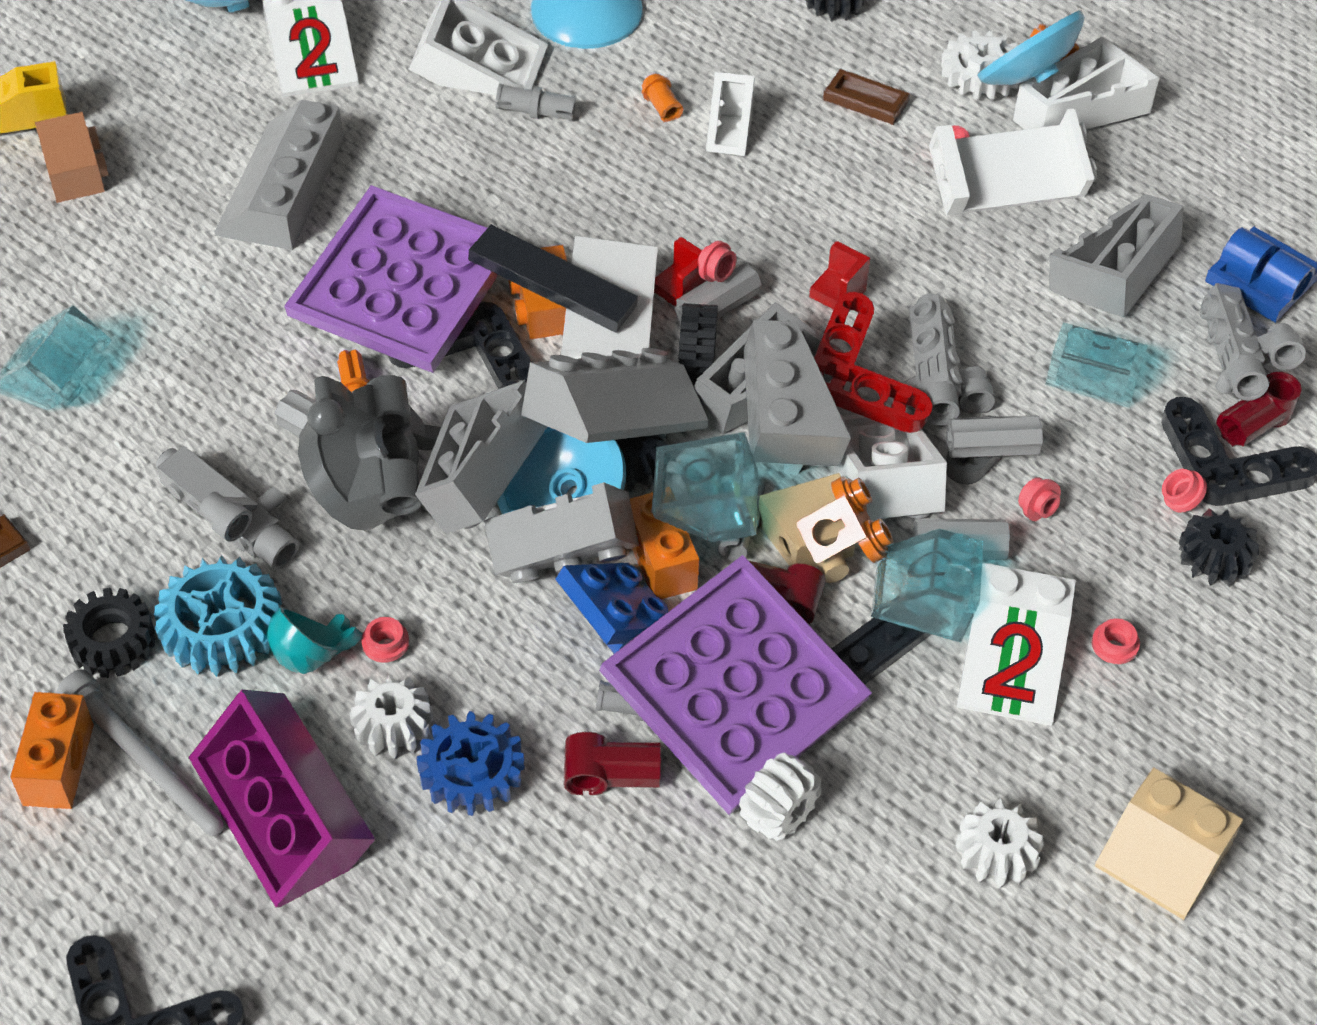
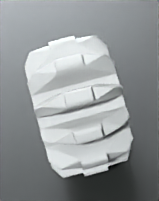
[350,673,434,759]
[739,752,822,841]
[956,798,1044,888]

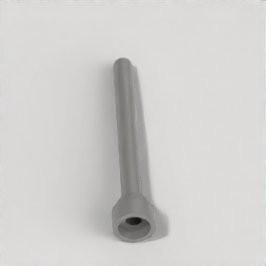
[57,669,224,836]

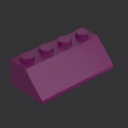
[188,689,375,908]

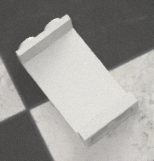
[929,108,1097,216]
[561,236,658,359]

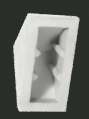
[706,72,755,156]

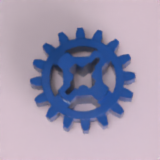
[416,711,525,816]

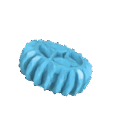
[154,555,282,677]

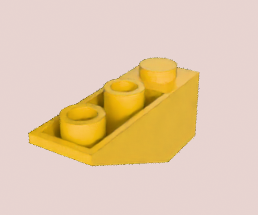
[0,61,68,134]

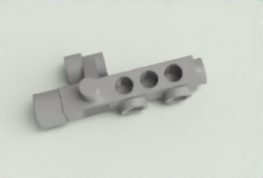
[1200,283,1306,400]
[902,293,995,425]
[156,446,299,570]

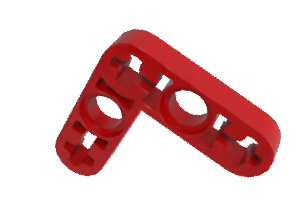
[814,292,932,433]

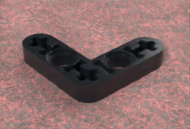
[388,301,532,389]
[1161,397,1317,506]
[66,935,246,1025]

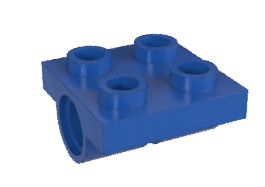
[1205,226,1317,323]
[555,562,669,654]

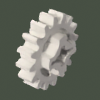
[941,30,1020,100]

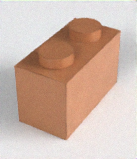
[35,112,109,203]

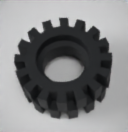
[678,303,718,382]
[63,588,156,678]

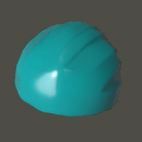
[267,607,363,674]

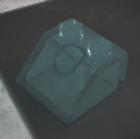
[0,305,112,410]
[1045,321,1149,408]
[652,432,758,542]
[871,528,984,643]

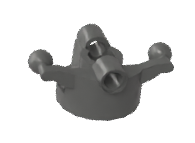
[298,375,441,531]

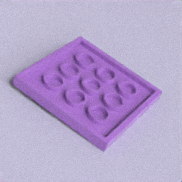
[284,185,498,373]
[599,555,872,815]

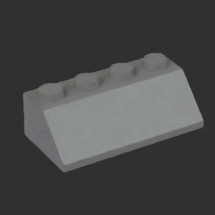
[214,100,344,250]
[521,348,708,443]

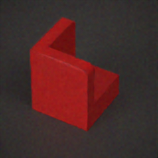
[654,237,706,307]
[809,241,870,310]

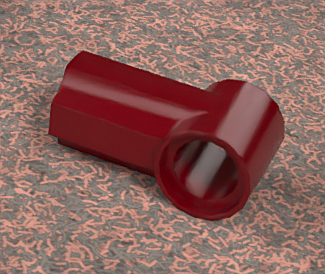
[1216,372,1302,447]
[748,560,826,624]
[563,731,661,795]

